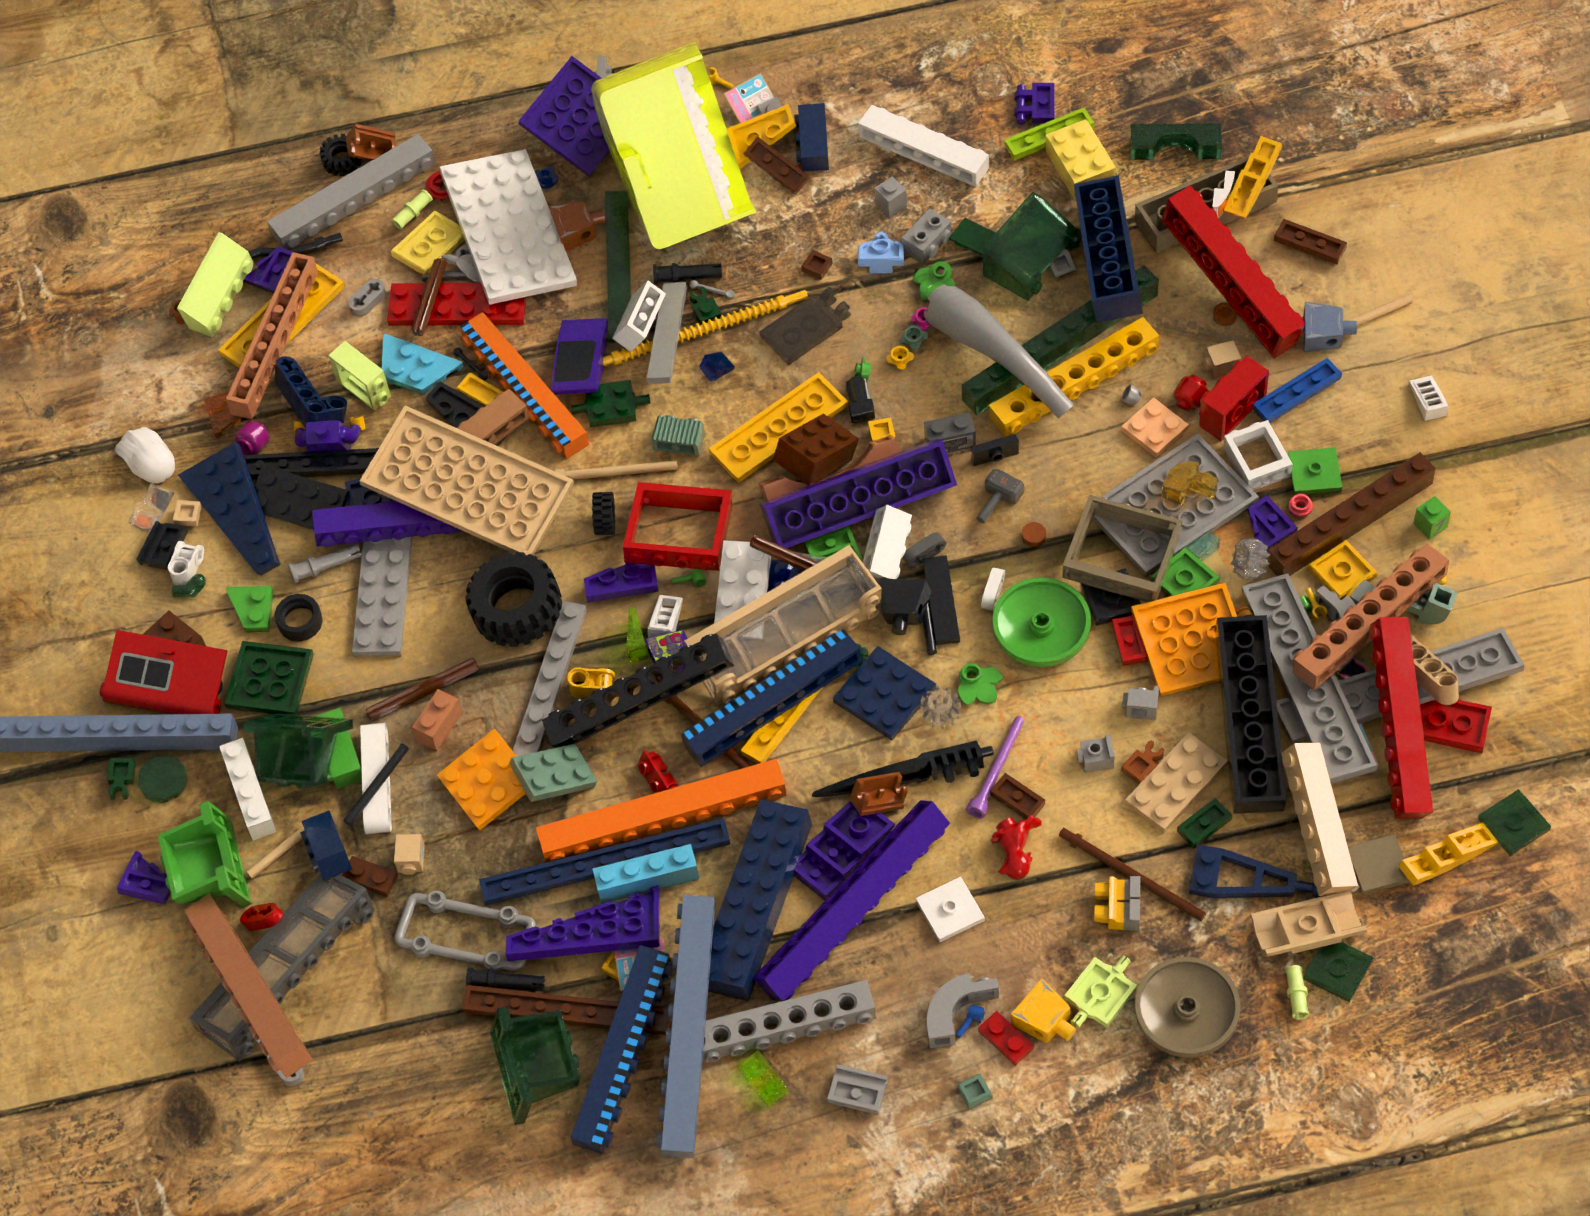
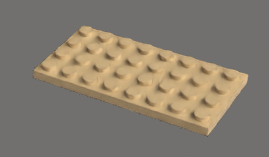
[360,406,574,556]

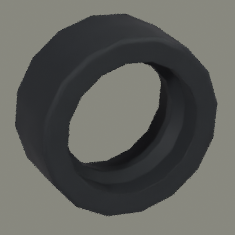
[274,594,323,642]

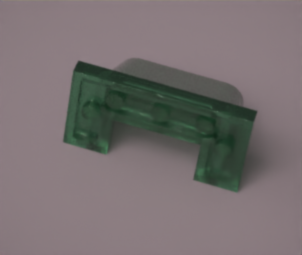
[243,714,353,789]
[490,1007,580,1125]

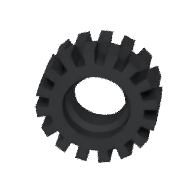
[320,134,362,176]
[592,492,616,535]

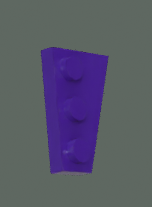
[584,563,659,603]

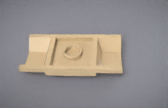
[1251,890,1367,957]

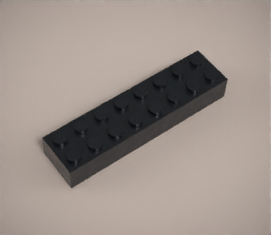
[1215,615,1287,814]

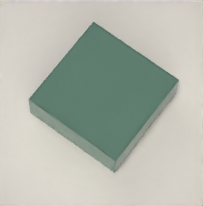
[957,1073,993,1110]

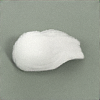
[115,427,175,483]

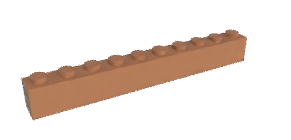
[184,893,313,1078]

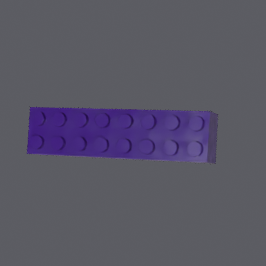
[760,439,957,548]

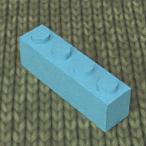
[593,844,699,904]

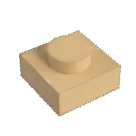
[173,500,202,526]

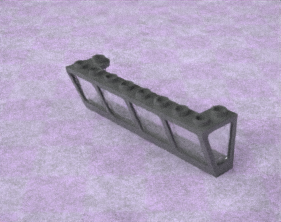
[189,873,375,1062]

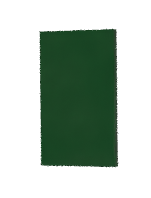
[949,218,1007,261]

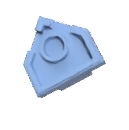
[858,231,904,274]

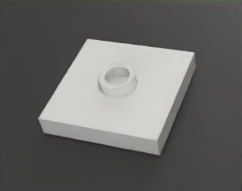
[916,877,985,943]

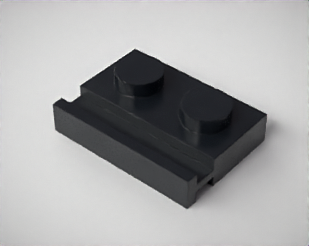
[136,521,188,570]

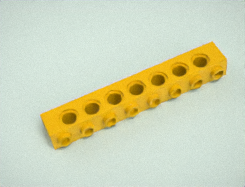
[989,317,1159,437]

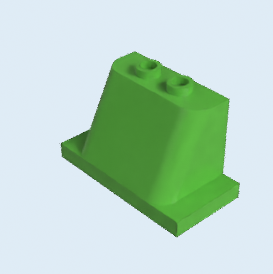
[158,801,252,907]

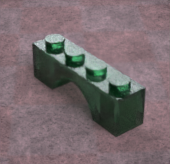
[1130,123,1222,160]

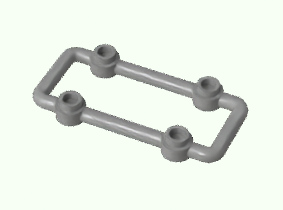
[394,891,536,973]

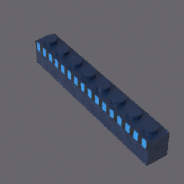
[681,629,862,767]
[571,945,673,1154]

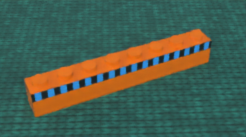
[460,312,589,459]

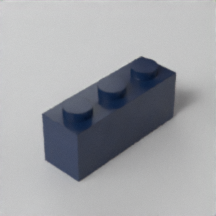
[794,103,829,172]
[300,810,352,880]

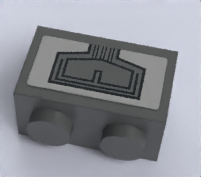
[924,412,976,453]

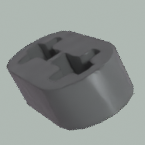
[902,532,946,568]

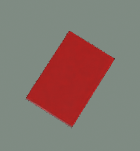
[1420,700,1492,753]

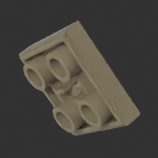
[1348,834,1410,895]

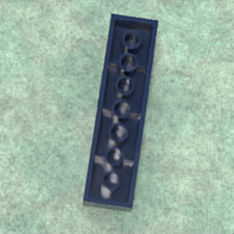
[1074,175,1143,323]
[708,799,812,1001]

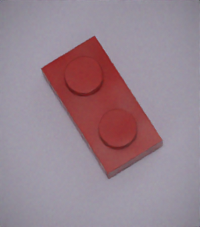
[1112,616,1147,666]
[978,1011,1034,1066]

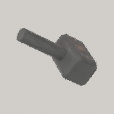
[976,469,1024,523]

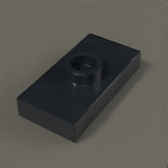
[971,434,1019,466]

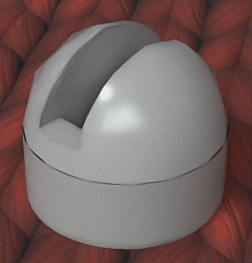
[1121,384,1141,405]

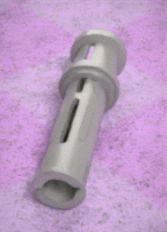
[288,543,362,584]

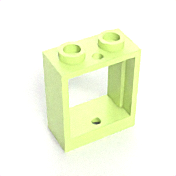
[328,341,391,411]

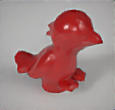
[991,815,1042,880]

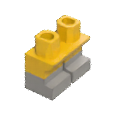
[1094,876,1140,931]

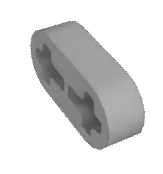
[349,279,386,317]

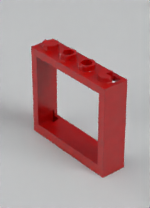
[623,482,733,571]

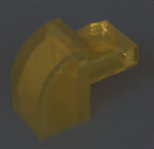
[1162,461,1218,505]

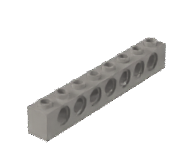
[666,980,876,1063]

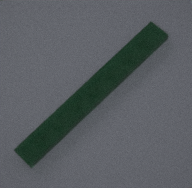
[605,190,631,343]

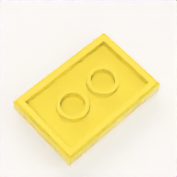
[391,211,465,276]

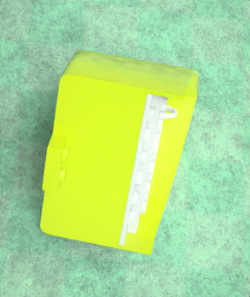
[591,41,756,249]

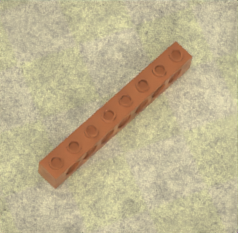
[226,252,318,419]
[1292,544,1450,690]

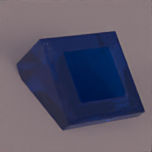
[699,352,735,382]

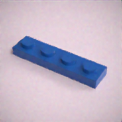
[1252,358,1342,423]

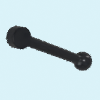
[453,348,488,380]

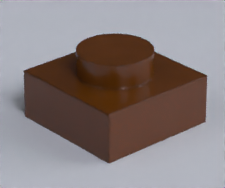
[801,250,833,280]

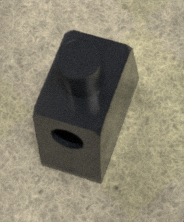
[881,579,931,635]

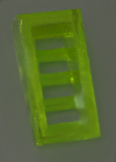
[627,607,648,663]

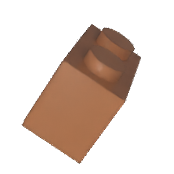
[412,689,463,751]

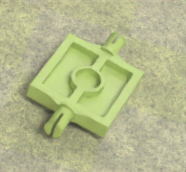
[1064,955,1137,1028]

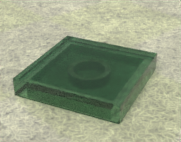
[1478,789,1551,856]
[1303,942,1374,1003]

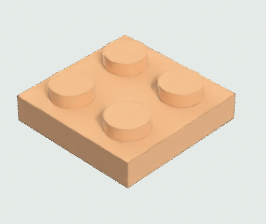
[1122,398,1189,458]

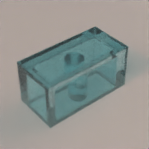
[1188,531,1220,562]

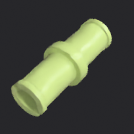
[391,189,433,230]
[1285,965,1309,1020]

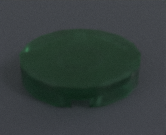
[137,755,188,803]

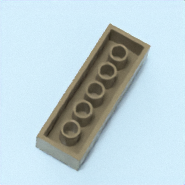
[1135,157,1279,253]

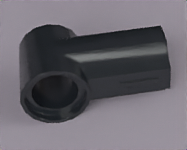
[846,376,875,423]

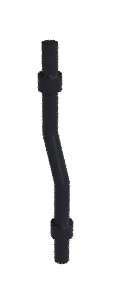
[248,233,343,259]

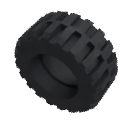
[465,552,562,647]

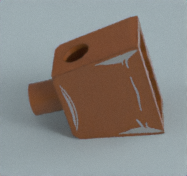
[549,201,606,251]

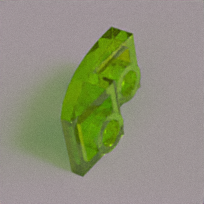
[736,1050,790,1107]

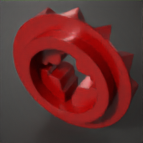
[425,171,450,202]

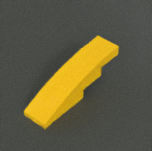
[1224,136,1282,219]
[1398,823,1498,886]

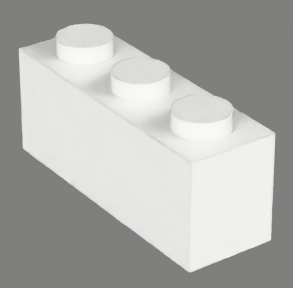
[612,280,666,352]
[860,505,912,584]

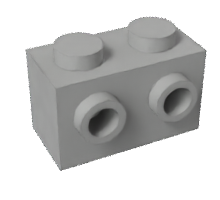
[902,208,952,264]

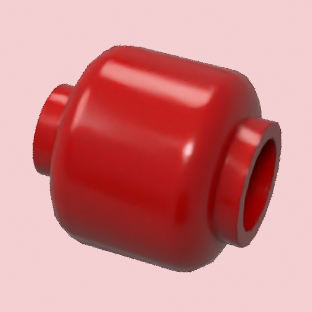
[1173,375,1208,411]

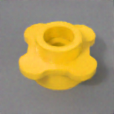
[886,346,914,370]

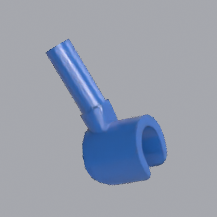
[955,1005,985,1038]

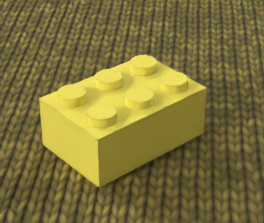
[1045,119,1116,200]

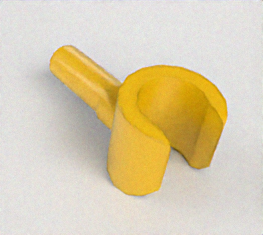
[708,67,734,89]
[1305,588,1327,623]

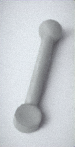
[689,280,735,300]

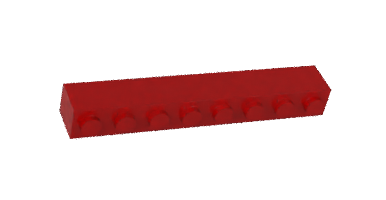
[1369,617,1433,819]

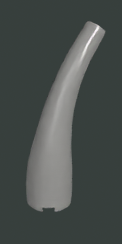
[924,285,1074,419]

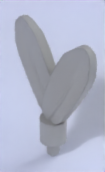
[442,254,481,283]

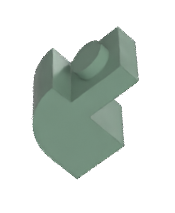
[1407,582,1458,624]

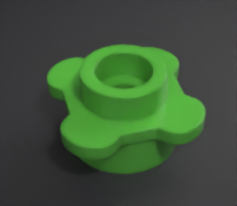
[854,357,871,381]

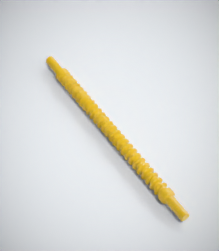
[603,290,808,366]

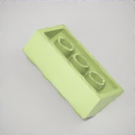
[177,232,253,337]

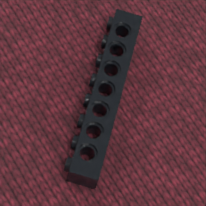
[542,634,734,748]

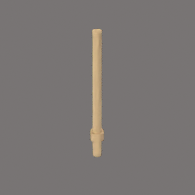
[555,460,678,480]

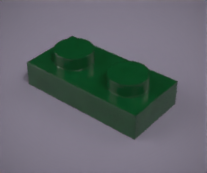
[1177,798,1232,848]

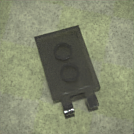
[759,287,851,366]

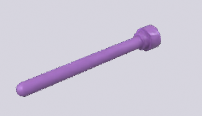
[966,716,1024,819]

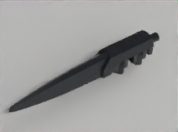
[812,740,994,797]

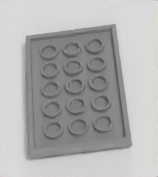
[1092,433,1259,577]

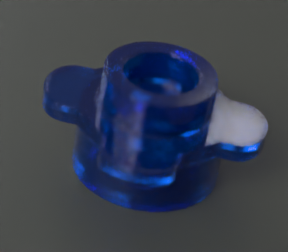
[535,166,558,189]

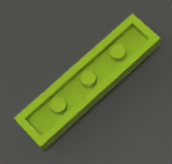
[1004,107,1094,161]

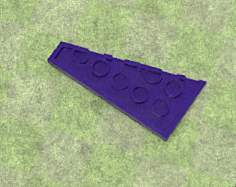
[506,885,660,961]

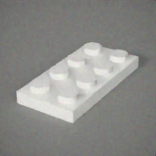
[714,540,771,640]

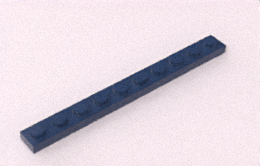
[479,818,730,906]

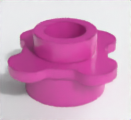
[911,307,931,331]

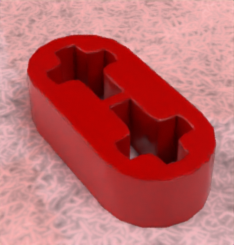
[240,903,283,931]

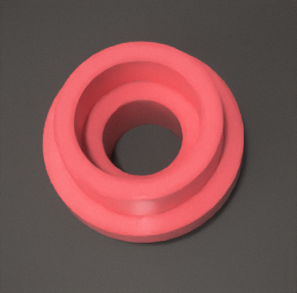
[1288,494,1313,517]

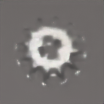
[1230,538,1271,580]
[919,686,962,729]

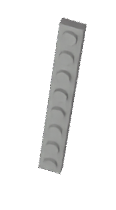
[513,601,587,756]

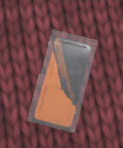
[129,483,174,532]

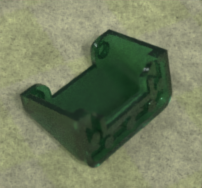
[983,192,1082,301]

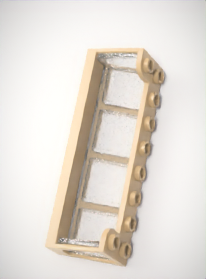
[684,545,882,706]

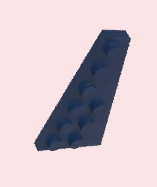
[178,442,281,575]

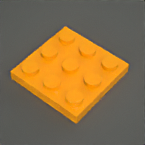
[437,728,526,830]

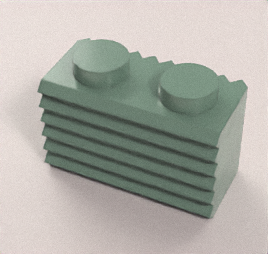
[652,415,705,456]

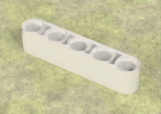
[360,723,392,835]

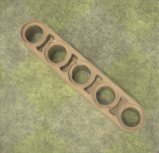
[1410,634,1459,705]

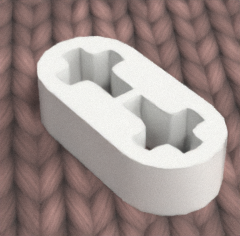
[981,567,1005,611]

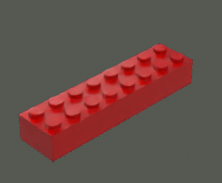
[1161,185,1305,359]

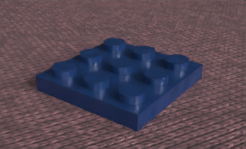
[833,646,937,740]

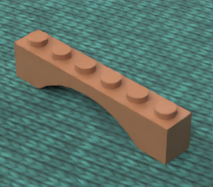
[759,435,900,501]

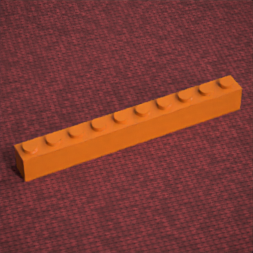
[536,759,787,862]

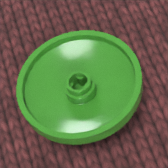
[993,577,1091,667]

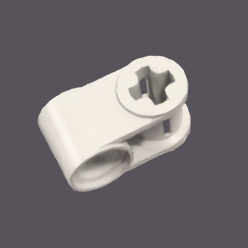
[168,541,204,588]

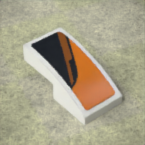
[1212,171,1235,218]

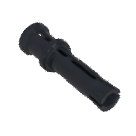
[653,263,722,284]
[466,966,545,992]

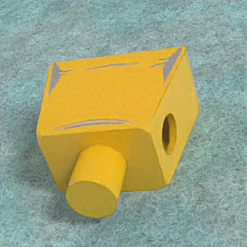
[1011,979,1076,1043]

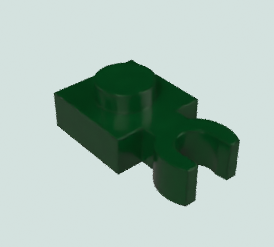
[689,286,722,325]
[107,758,136,800]

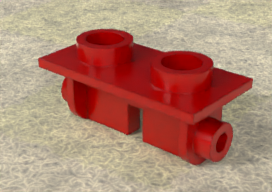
[637,749,678,794]

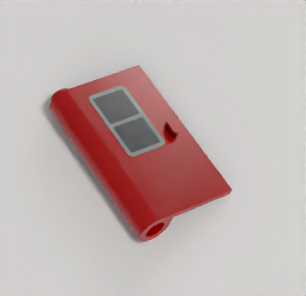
[99,630,228,714]

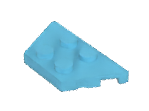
[382,334,463,395]

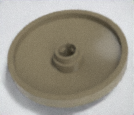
[1135,957,1240,1057]

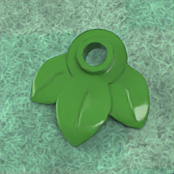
[912,261,956,301]
[958,663,1003,706]

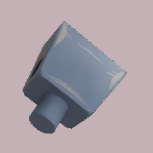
[1303,302,1357,352]

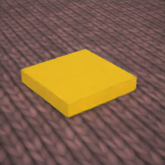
[1308,540,1377,600]

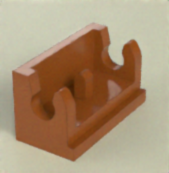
[346,123,396,161]
[849,772,908,816]

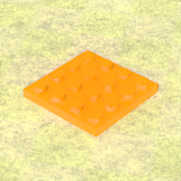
[1131,583,1237,697]

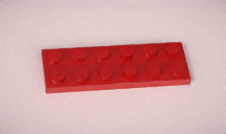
[387,283,526,326]

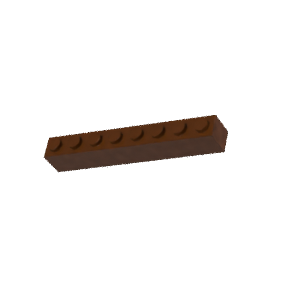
[1267,452,1436,576]

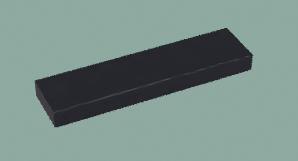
[923,555,960,645]

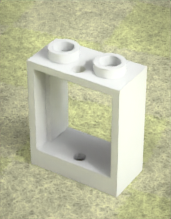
[1223,420,1293,491]

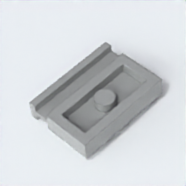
[827,1065,888,1115]

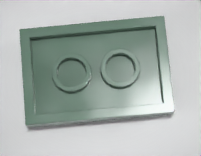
[509,744,597,802]

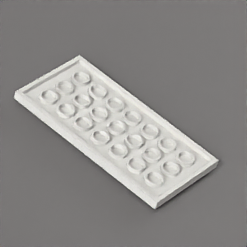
[440,149,577,305]

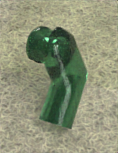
[172,574,206,597]

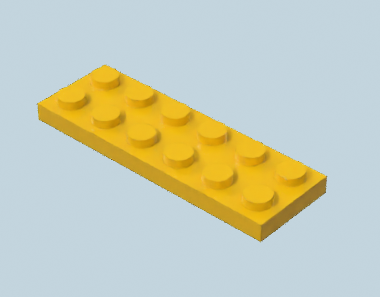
[218,264,345,368]
[709,372,848,483]

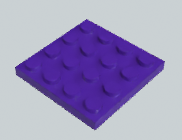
[518,56,610,177]

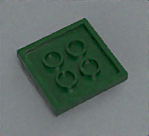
[224,641,314,717]

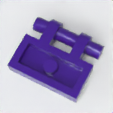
[1014,83,1055,125]

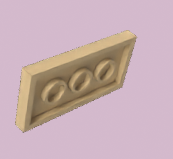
[1125,732,1228,833]

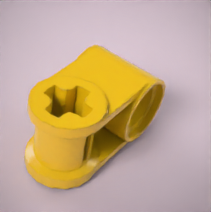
[567,668,615,699]

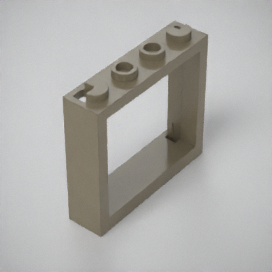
[1062,495,1182,602]

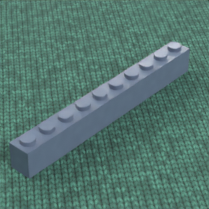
[0,714,238,752]
[657,895,715,1158]

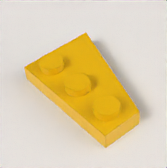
[727,104,796,169]

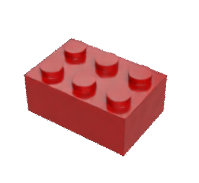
[1199,356,1269,441]

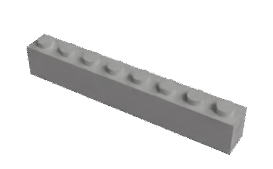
[267,134,436,249]

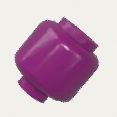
[234,421,269,455]

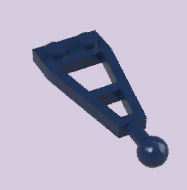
[1189,845,1327,898]

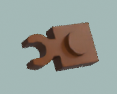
[1121,740,1164,784]

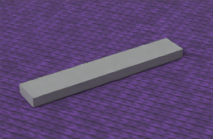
[647,282,687,384]

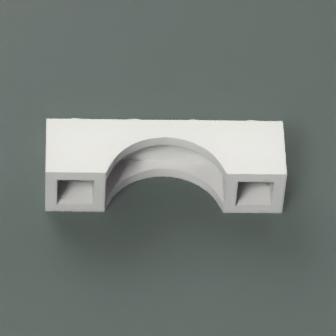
[219,738,277,841]

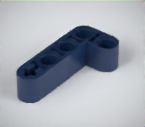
[274,356,347,428]

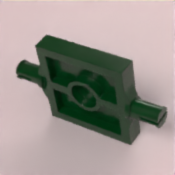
[571,380,651,428]

